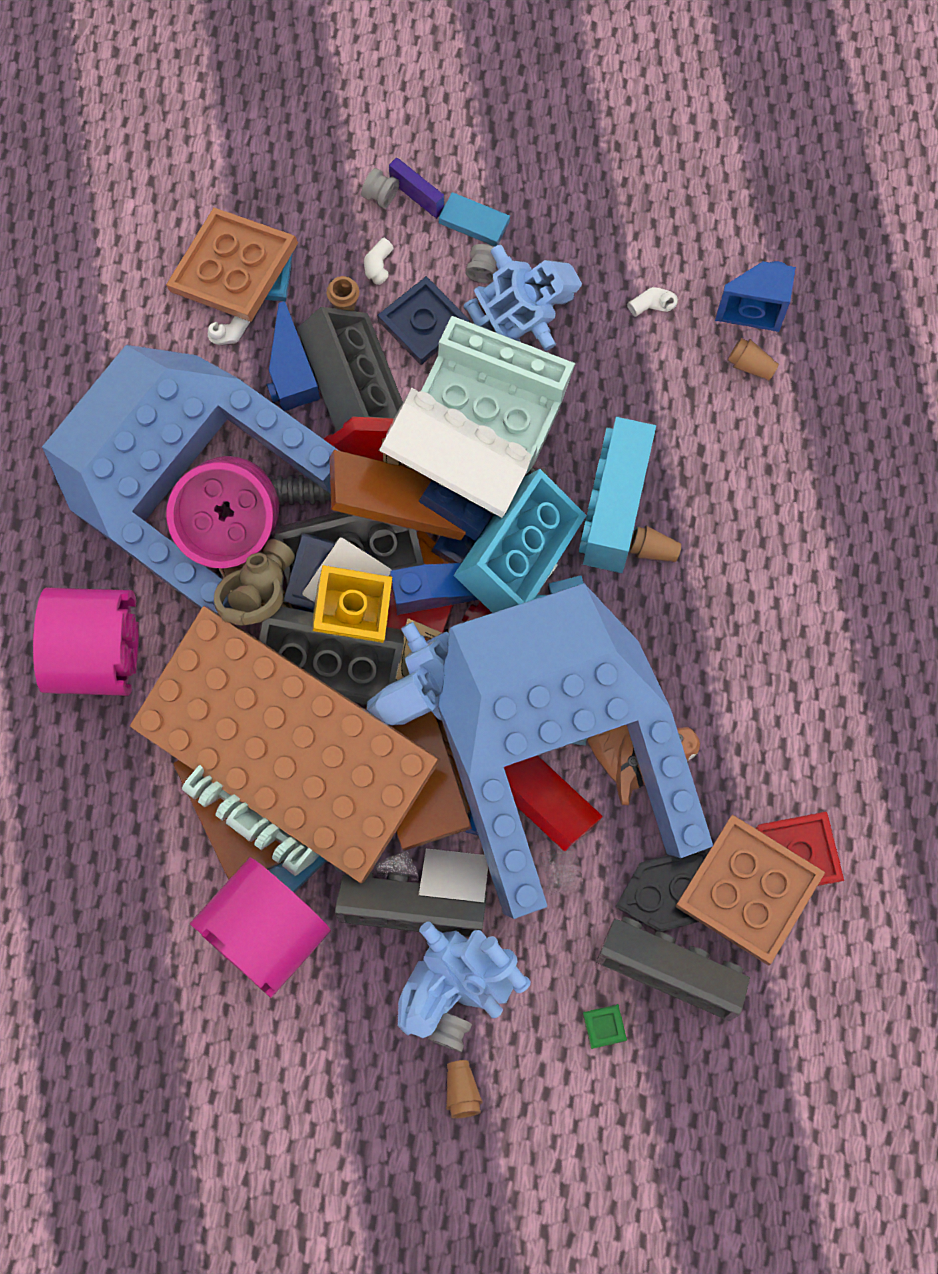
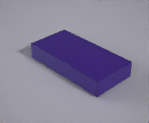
[389,158,444,219]

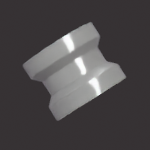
[361,168,399,209]
[465,244,497,284]
[428,1013,472,1052]

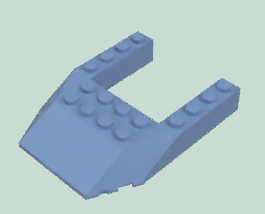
[42,345,339,613]
[438,583,713,919]

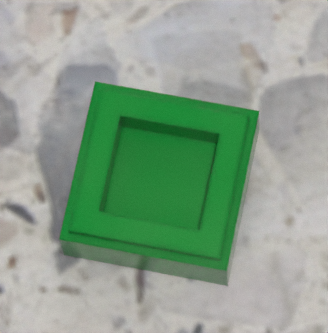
[582,1004,627,1049]

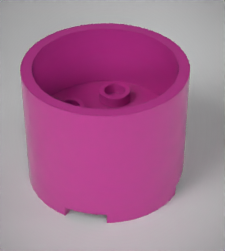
[166,456,279,568]
[33,587,139,696]
[189,857,331,998]

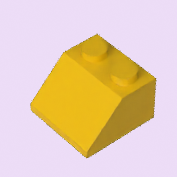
[313,565,392,643]

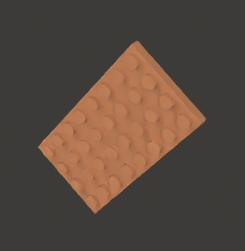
[130,606,441,883]

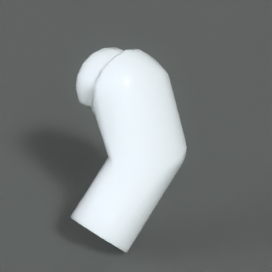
[364,238,394,285]
[627,287,678,317]
[208,316,250,345]

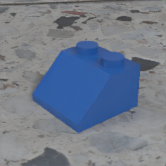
[715,261,796,332]

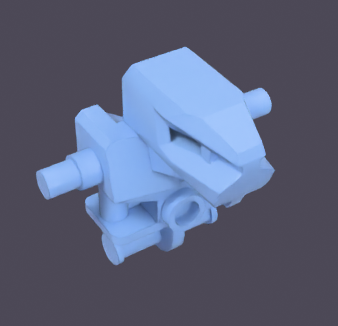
[463,245,582,351]
[366,622,449,725]
[398,921,531,1038]

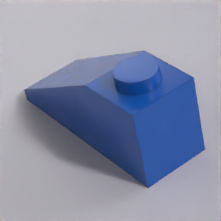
[266,301,320,411]
[390,563,479,615]

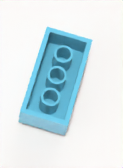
[579,417,656,573]
[453,469,587,613]

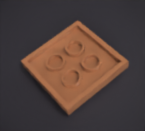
[166,207,298,322]
[675,815,825,966]

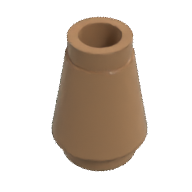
[327,276,360,311]
[728,337,779,381]
[629,525,682,562]
[446,1060,483,1119]

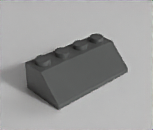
[297,307,403,432]
[274,512,424,585]
[259,607,404,705]
[335,872,487,938]
[596,917,750,1021]

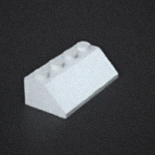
[380,388,532,518]

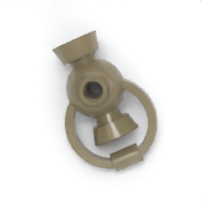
[214,539,295,626]

